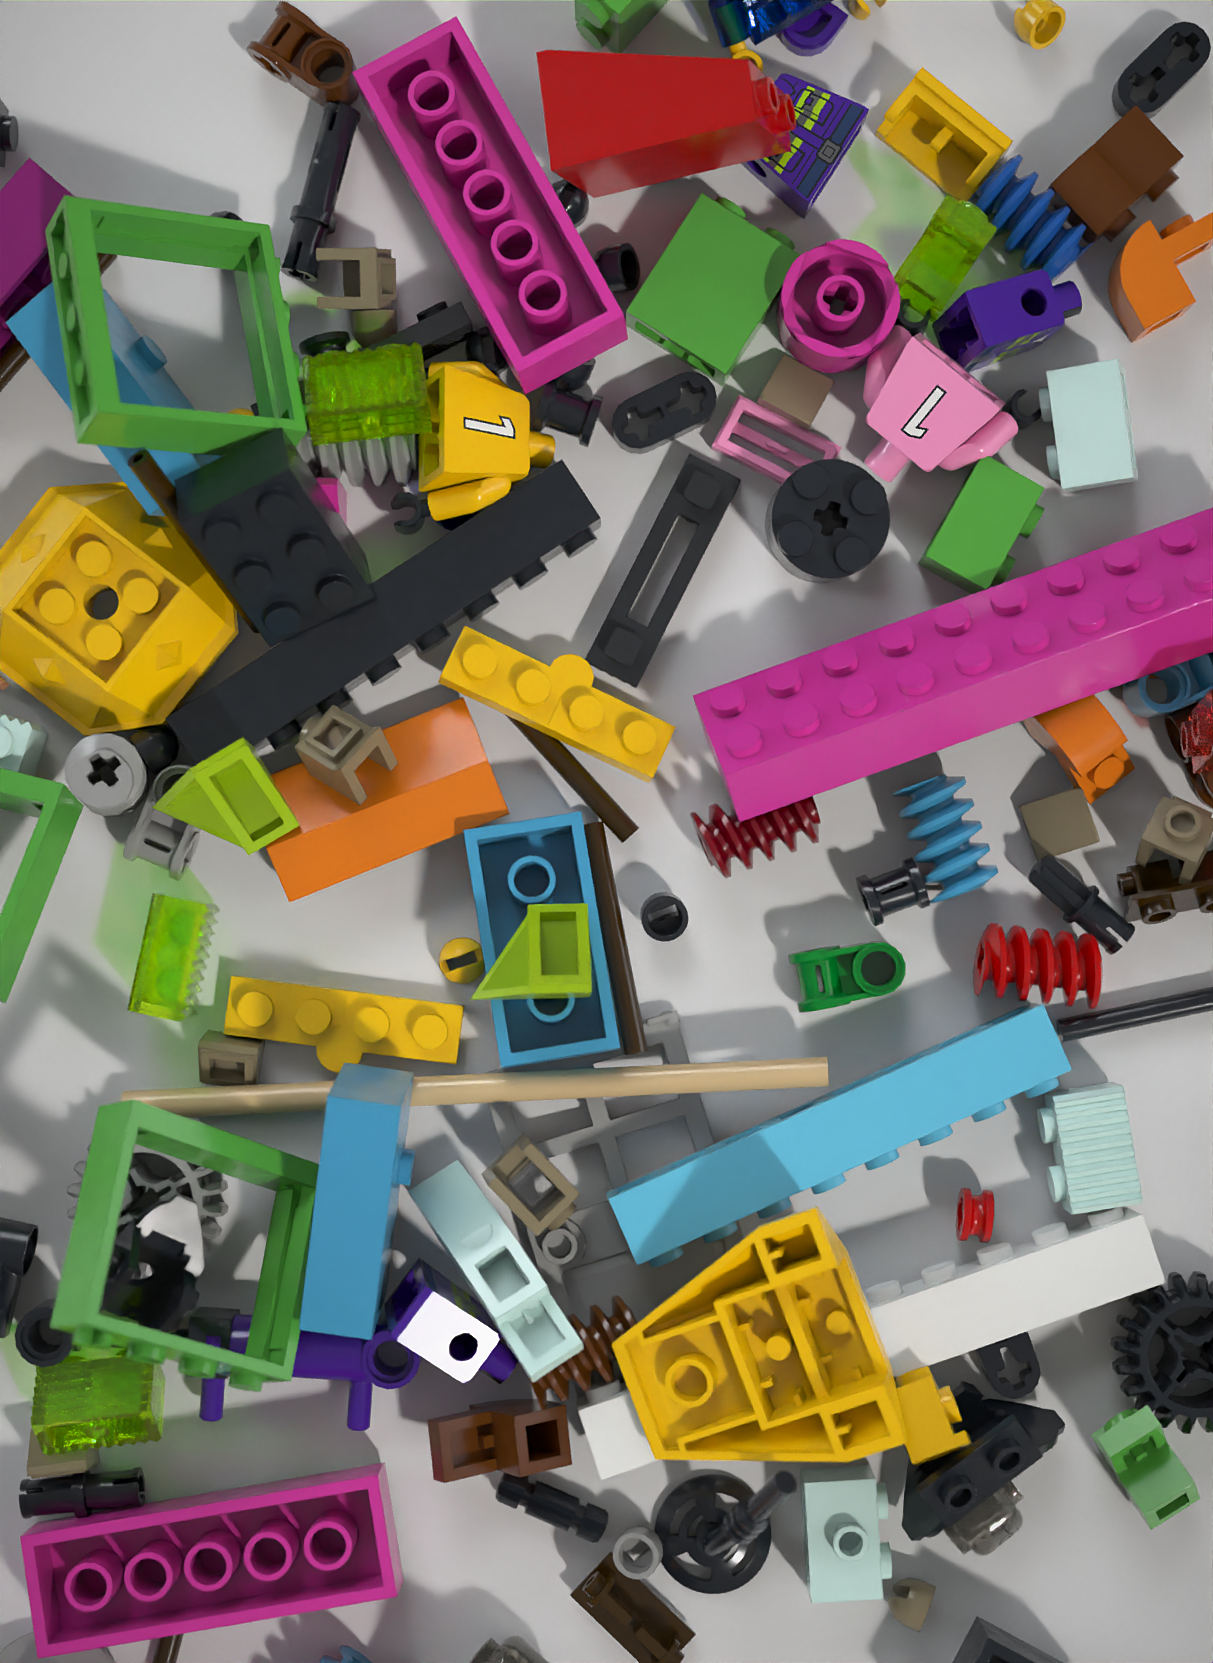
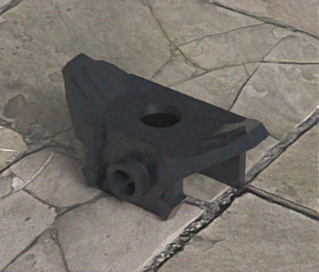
[66,1193,205,1341]
[901,1381,1065,1541]

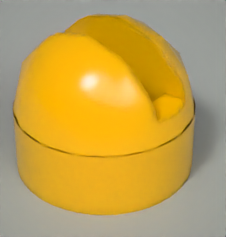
[1014,0,1066,49]
[439,937,485,984]

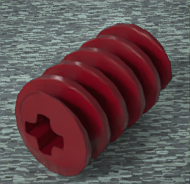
[690,796,821,879]

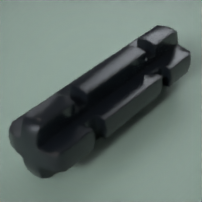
[495,1473,608,1543]

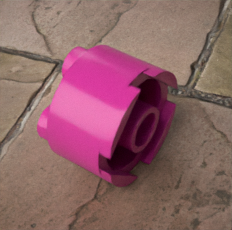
[776,239,900,373]

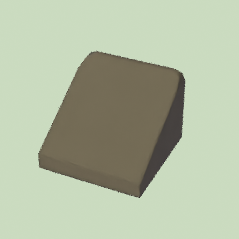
[757,354,835,431]
[1019,786,1100,861]

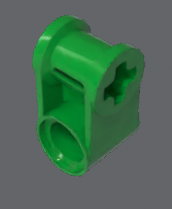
[788,941,906,1013]

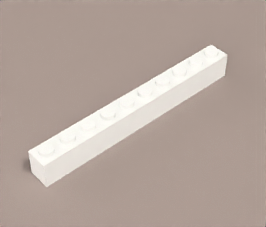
[576,1207,1166,1480]

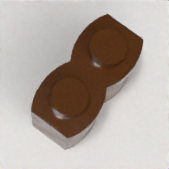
[1047,105,1184,244]

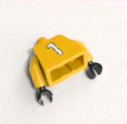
[390,355,555,535]

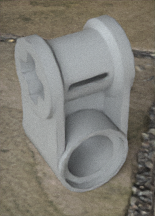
[123,765,201,881]

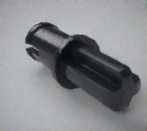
[1027,855,1135,955]

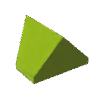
[151,738,300,856]
[470,903,592,1000]

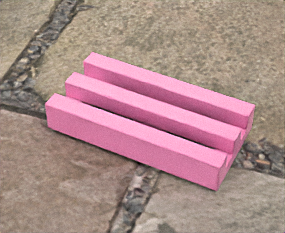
[711,394,842,485]

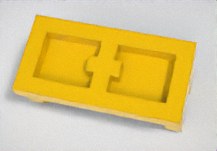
[875,67,1013,208]

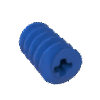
[970,154,1094,283]

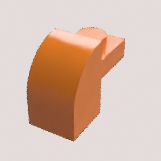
[1108,212,1213,343]
[1022,695,1135,804]

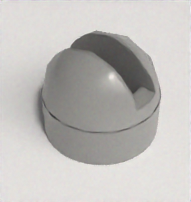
[613,1526,663,1579]

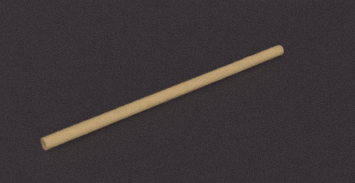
[121,1057,829,1117]

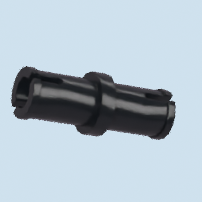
[19,1467,145,1519]

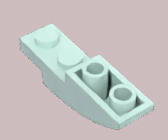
[408,1160,584,1383]

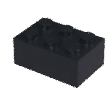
[174,427,375,647]

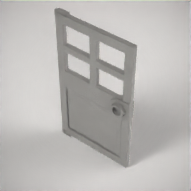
[485,1010,744,1399]

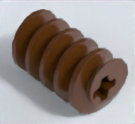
[527,1295,637,1411]

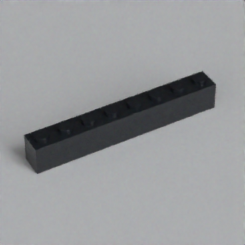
[166,459,601,765]

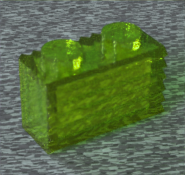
[302,342,432,446]
[127,893,220,1022]
[30,1349,165,1456]

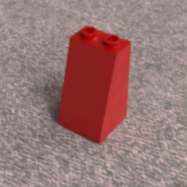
[536,50,796,198]

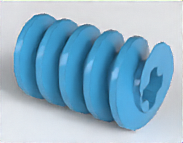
[892,774,998,904]

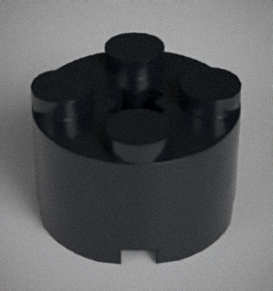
[765,459,890,583]

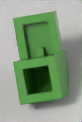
[1091,1405,1201,1530]

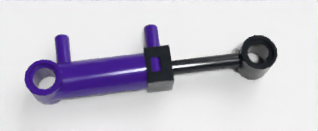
[14,1298,422,1431]

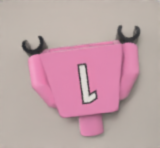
[863,298,1042,482]

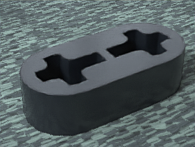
[1111,22,1211,119]
[612,371,717,454]
[975,1331,1041,1399]

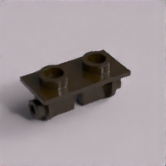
[1117,850,1213,924]
[570,1551,696,1663]

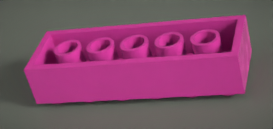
[352,16,628,395]
[20,1462,404,1659]

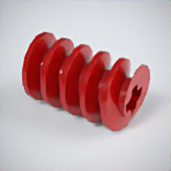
[973,923,1103,1009]

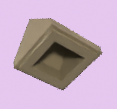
[198,1030,265,1086]
[27,1421,100,1479]

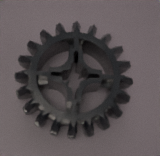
[1110,1271,1213,1434]

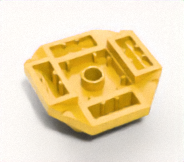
[0,482,239,737]

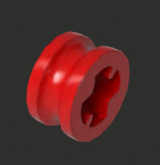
[956,1188,994,1243]

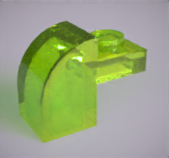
[894,194,997,323]

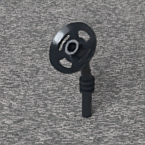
[654,1471,797,1594]

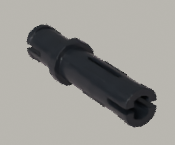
[280,102,361,282]

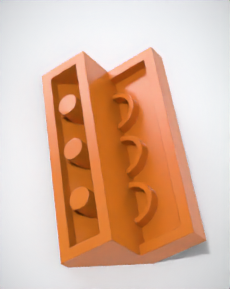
[266,696,510,903]

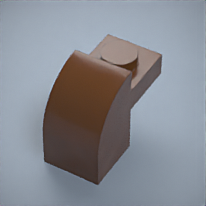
[427,1399,572,1483]

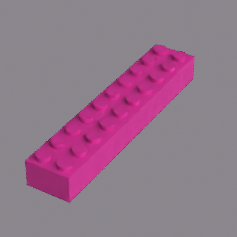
[693,508,1213,822]

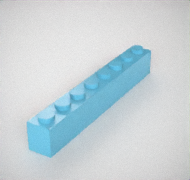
[606,1003,1072,1268]

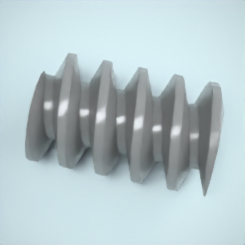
[295,411,419,487]
[65,733,149,817]

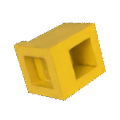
[895,1366,972,1466]

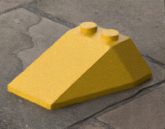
[611,1206,907,1462]

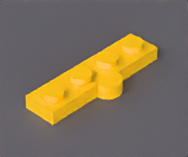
[438,626,676,783]
[223,975,465,1073]

